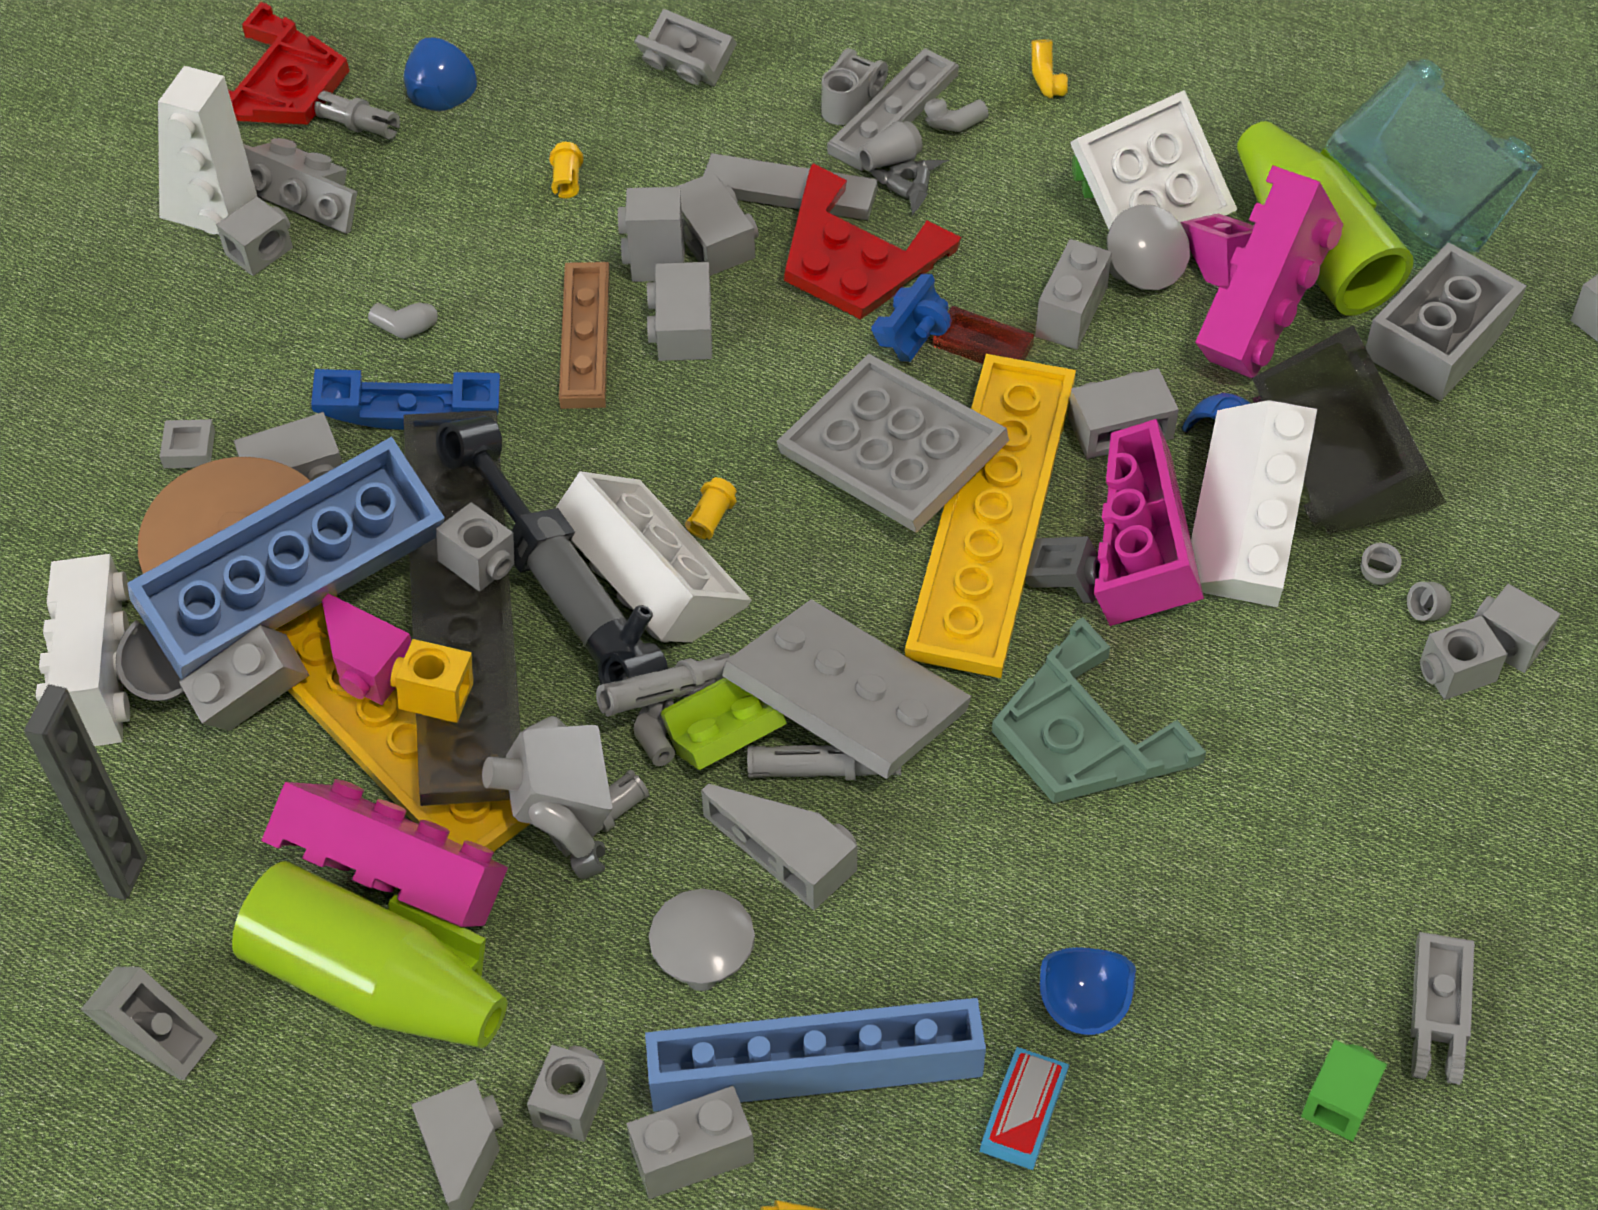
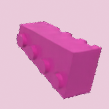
[1195,165,1344,379]
[1094,419,1204,626]
[261,779,508,927]

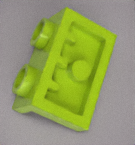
[661,678,787,770]

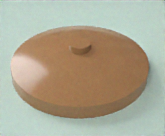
[138,457,311,574]

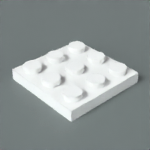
[1070,90,1237,230]

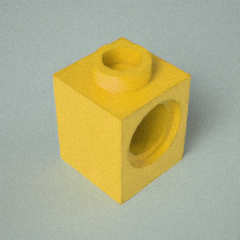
[390,639,473,723]

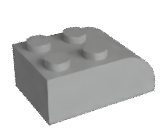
[1363,242,1526,401]

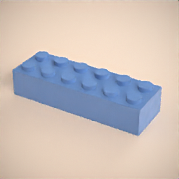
[127,437,445,680]

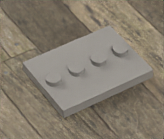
[776,354,1009,533]
[722,599,972,779]

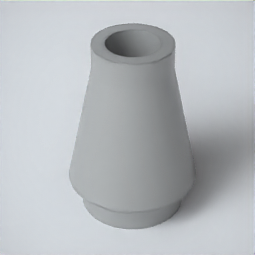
[857,121,923,171]

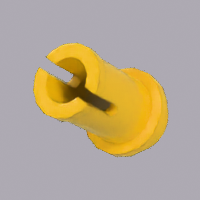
[549,142,583,198]
[685,477,737,540]

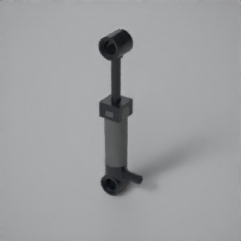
[436,416,668,685]

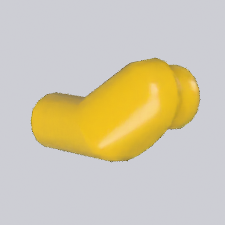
[1032,39,1068,99]

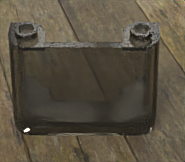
[1252,325,1446,534]

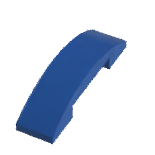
[311,369,500,430]

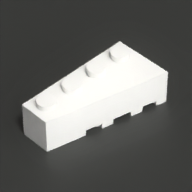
[158,66,258,234]
[35,554,130,746]

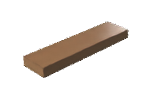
[559,262,610,409]

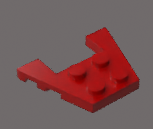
[228,2,349,125]
[784,163,961,320]

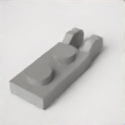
[1411,932,1474,1085]

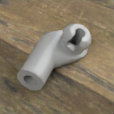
[924,98,989,132]
[368,302,438,339]
[634,699,675,766]

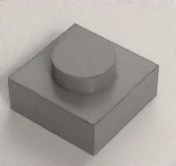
[159,419,215,468]

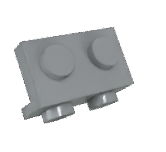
[634,9,737,87]

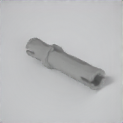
[596,653,733,717]
[747,745,901,780]

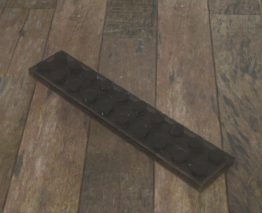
[403,410,521,806]

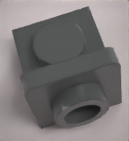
[1025,536,1100,603]

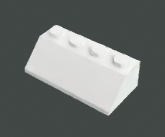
[1191,400,1317,607]
[556,471,752,643]

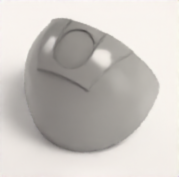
[116,620,185,701]

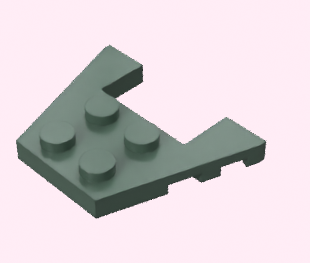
[992,617,1206,803]

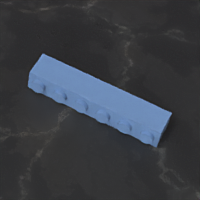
[645,998,986,1112]

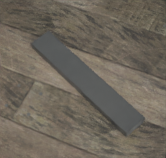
[24,684,147,900]

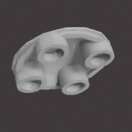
[1107,205,1190,290]
[649,888,755,991]

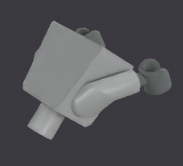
[482,716,613,880]

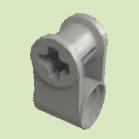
[821,48,888,125]

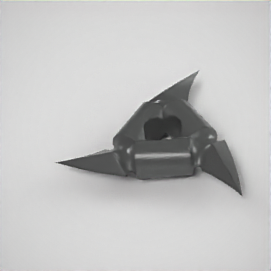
[870,160,949,215]

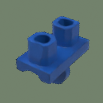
[871,274,951,362]

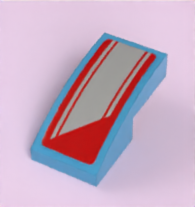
[979,1047,1069,1170]

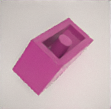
[1180,213,1254,287]
[322,593,411,705]

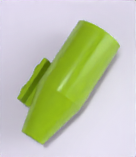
[1237,121,1414,316]
[232,861,507,1048]

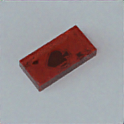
[933,306,1034,364]

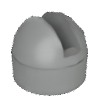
[1360,543,1402,585]
[1407,582,1451,621]

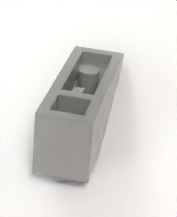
[701,784,857,910]

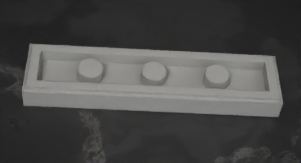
[827,48,959,171]
[703,153,878,220]

